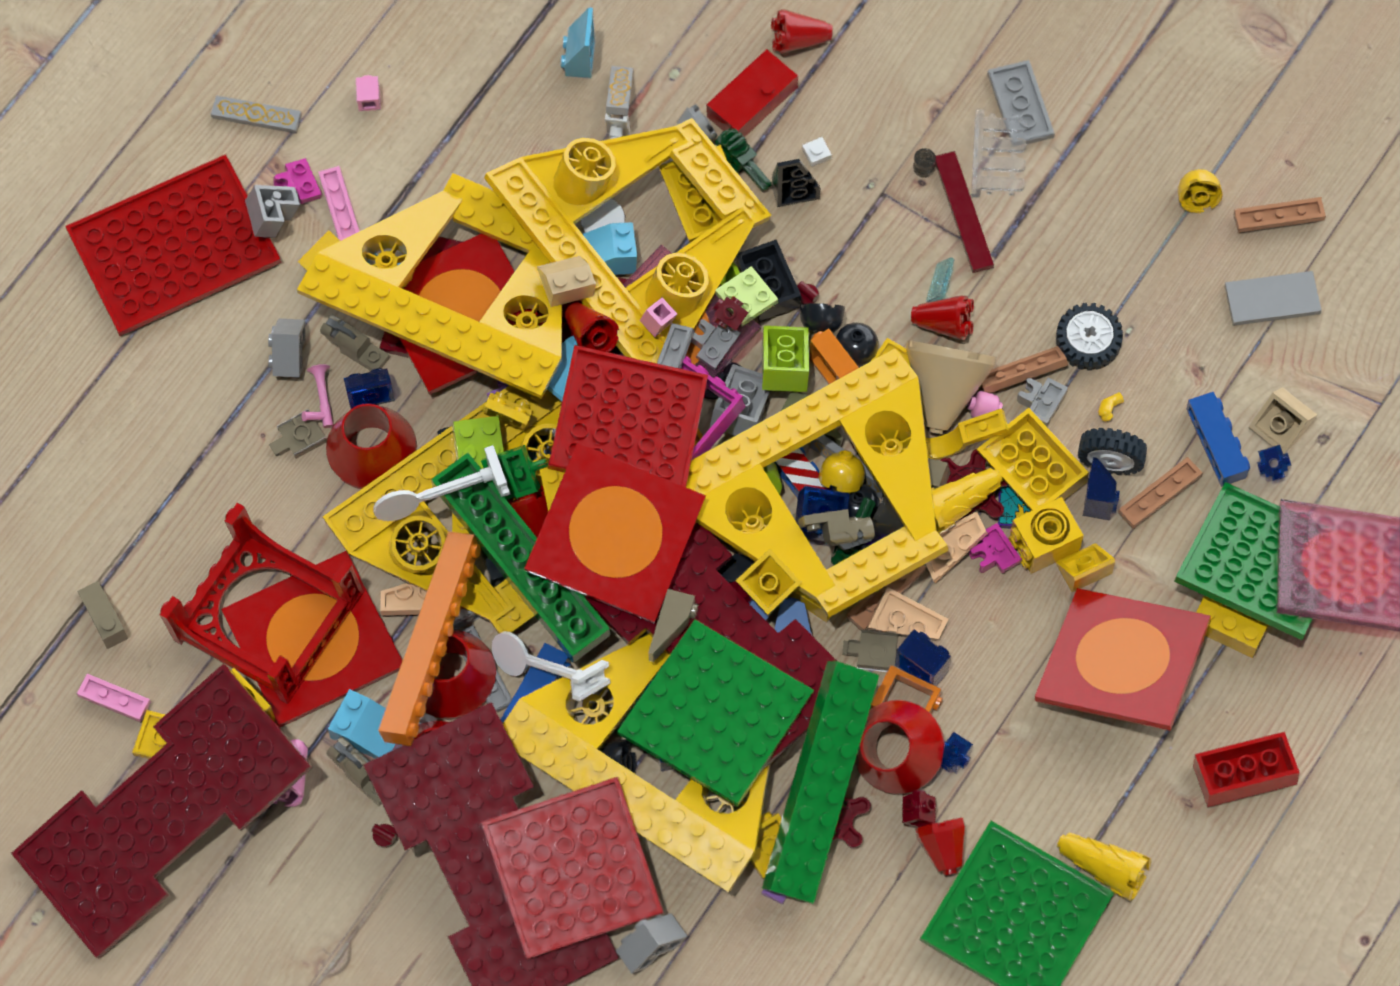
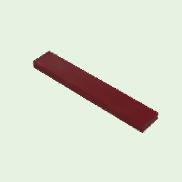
[934,151,994,273]

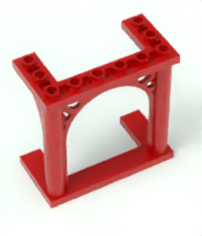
[159,503,363,704]

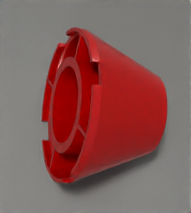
[326,404,417,489]
[425,630,496,719]
[855,700,945,794]

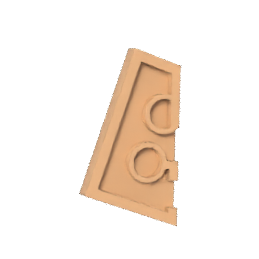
[926,512,988,583]
[380,583,427,616]
[866,587,948,641]

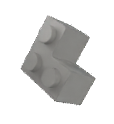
[245,185,300,237]
[268,318,305,377]
[616,914,687,973]

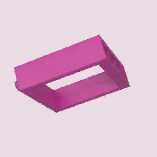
[680,355,746,460]

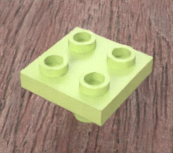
[715,266,778,326]

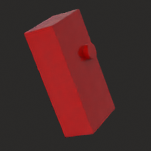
[706,49,798,137]
[1193,731,1300,807]

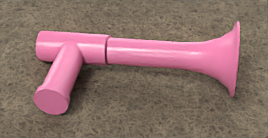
[302,364,333,428]

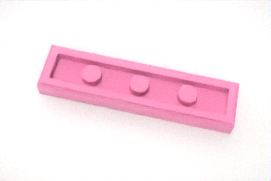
[318,166,360,241]

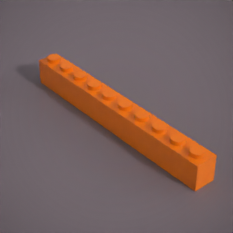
[378,532,481,746]

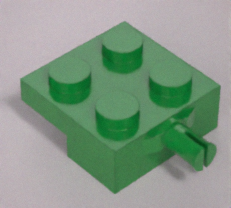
[481,445,548,500]

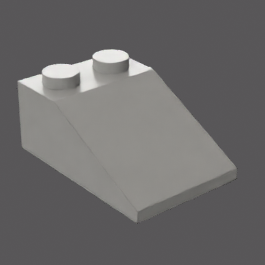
[710,364,771,436]

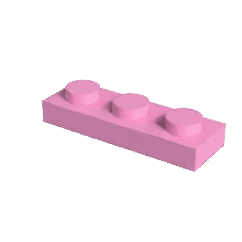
[77,674,151,722]

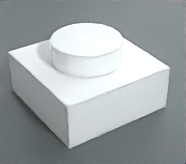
[802,137,831,167]

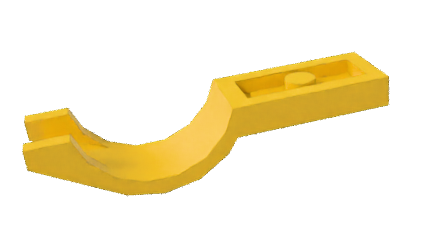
[926,408,1009,460]

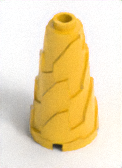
[932,468,1003,535]
[1057,832,1151,901]

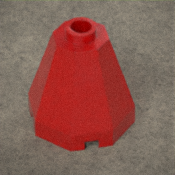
[915,817,965,876]

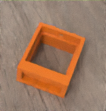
[810,329,859,384]
[870,665,943,726]

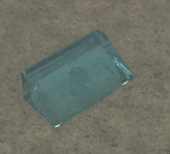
[926,257,954,303]

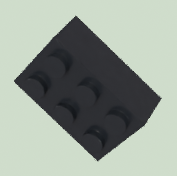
[735,239,801,322]

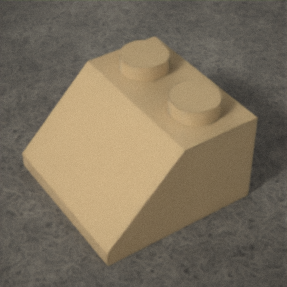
[537,256,596,307]
[1249,387,1317,455]

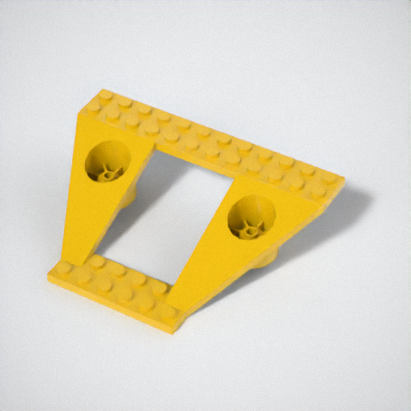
[484,118,771,363]
[297,173,562,399]
[686,348,949,618]
[322,385,562,634]
[503,634,770,892]

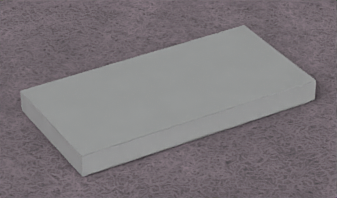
[987,60,1055,148]
[1224,271,1322,326]

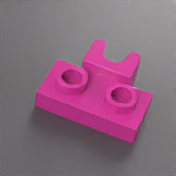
[273,158,321,204]
[969,523,1022,573]

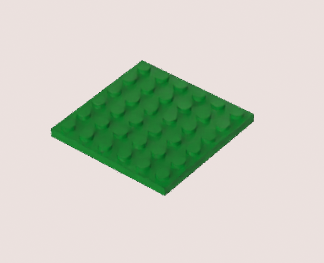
[1174,482,1335,640]
[618,619,814,807]
[920,820,1115,986]

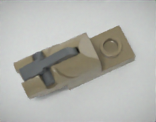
[320,314,390,375]
[798,509,875,550]
[327,737,382,806]

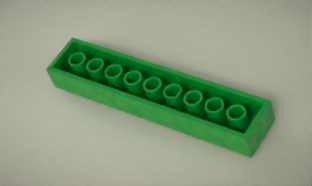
[431,453,610,663]
[761,661,880,904]

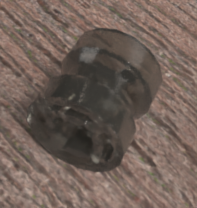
[913,148,936,178]

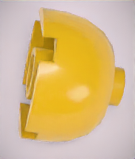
[1177,169,1223,213]
[818,450,865,493]

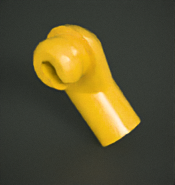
[1098,392,1124,422]

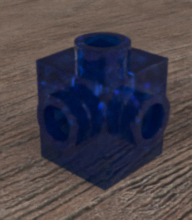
[1257,445,1292,481]
[941,731,973,773]

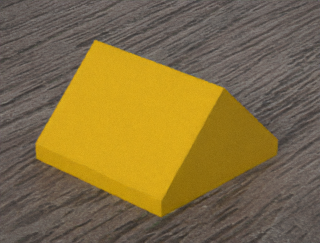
[1056,543,1115,593]
[736,549,801,615]

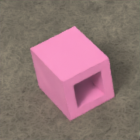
[356,75,381,111]
[640,298,677,337]

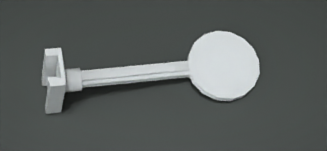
[581,114,630,233]
[373,445,510,521]
[492,632,610,701]

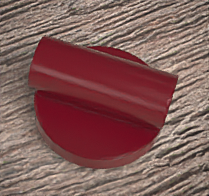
[797,281,819,304]
[371,824,396,847]

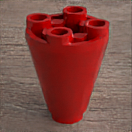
[771,9,833,53]
[911,295,974,340]

